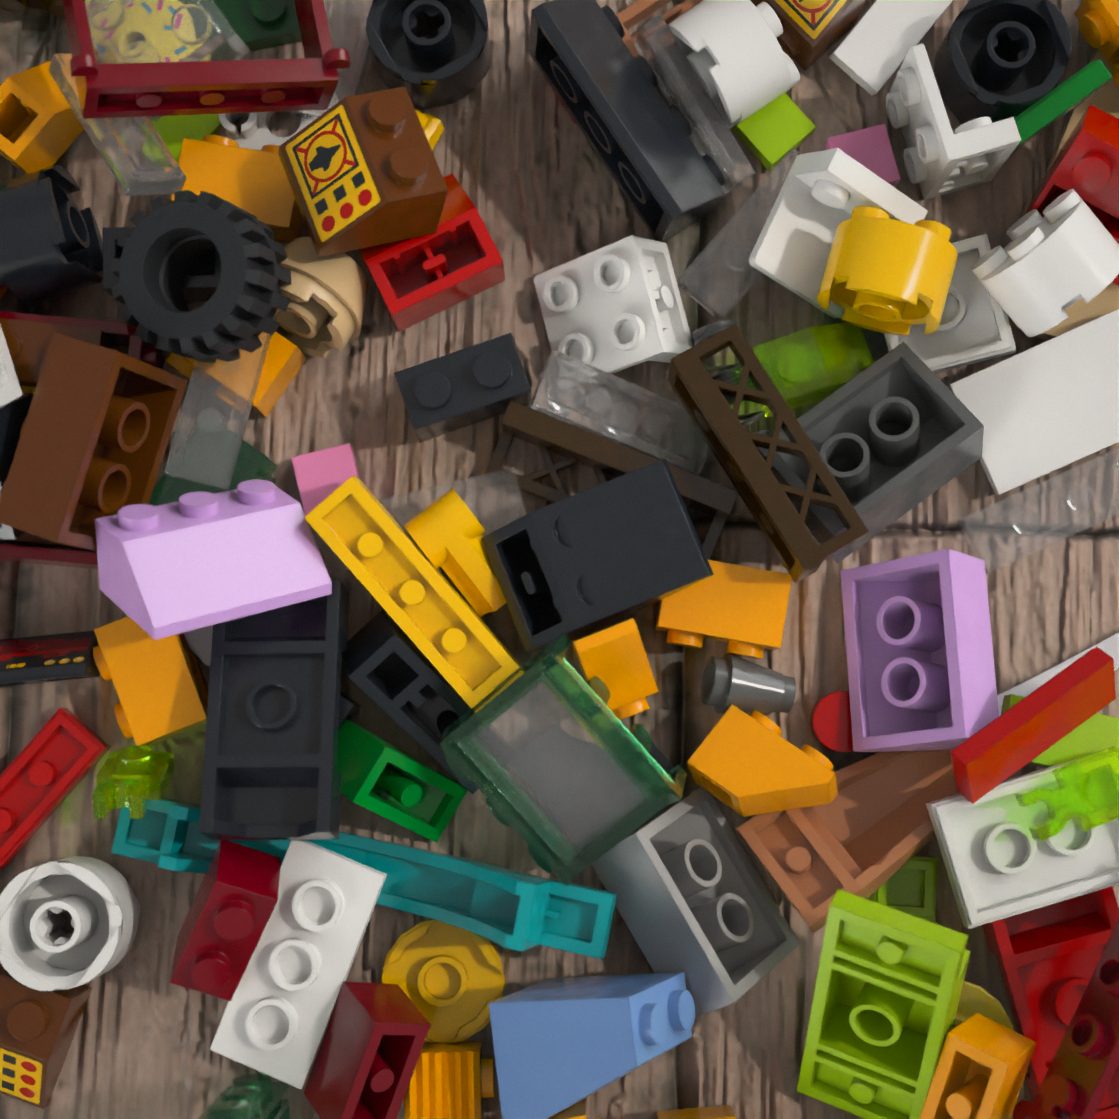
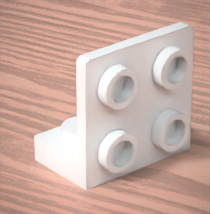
[886,43,1021,200]
[749,148,928,318]
[534,235,694,389]

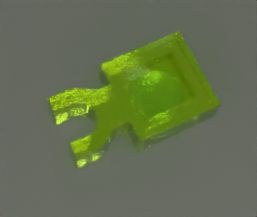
[92,745,174,819]
[1014,747,1119,841]

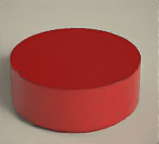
[810,691,853,752]

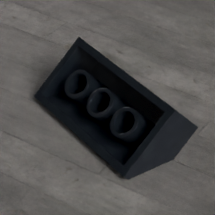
[528,0,726,243]

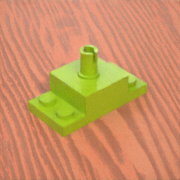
[797,889,971,1119]

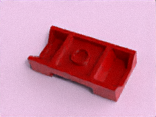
[982,886,1119,1119]

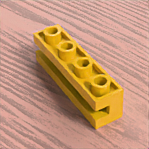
[304,476,520,709]

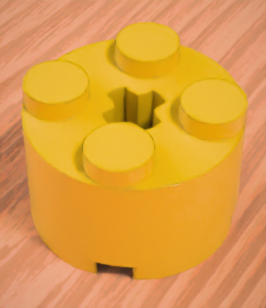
[817,206,958,335]

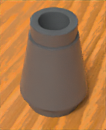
[701,653,796,713]

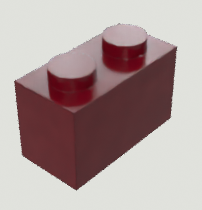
[170,840,281,1001]
[304,981,431,1119]

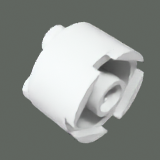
[663,0,801,131]
[971,189,1119,337]
[0,856,141,991]

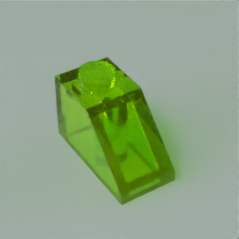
[752,323,874,417]

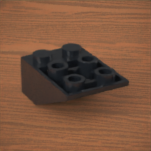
[481,459,714,653]

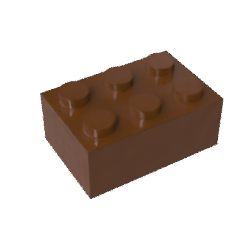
[0,333,188,551]

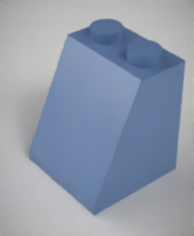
[489,972,695,1119]

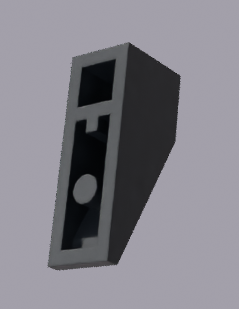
[342,608,517,794]

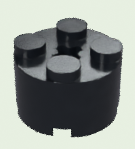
[366,0,490,110]
[934,0,1072,125]
[0,165,103,305]

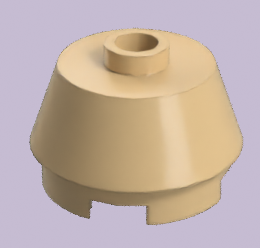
[273,237,368,358]

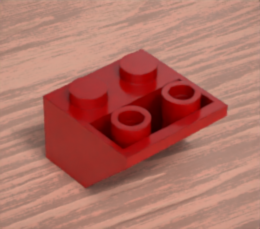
[1025,104,1119,286]
[358,173,505,332]

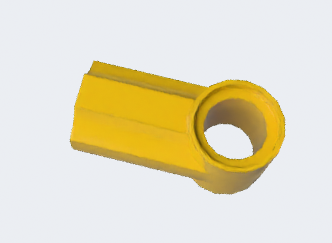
[403,488,506,617]

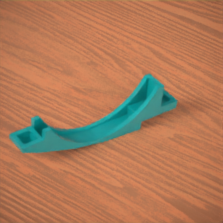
[111,791,617,959]

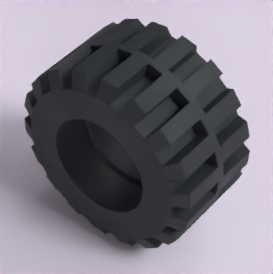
[110,190,291,363]

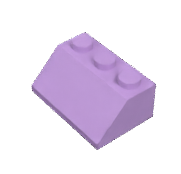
[95,479,332,640]
[840,549,999,752]

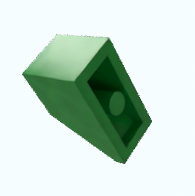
[337,719,468,843]

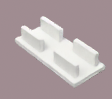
[210,840,387,1090]

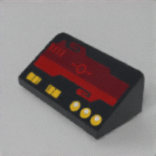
[0,631,100,687]

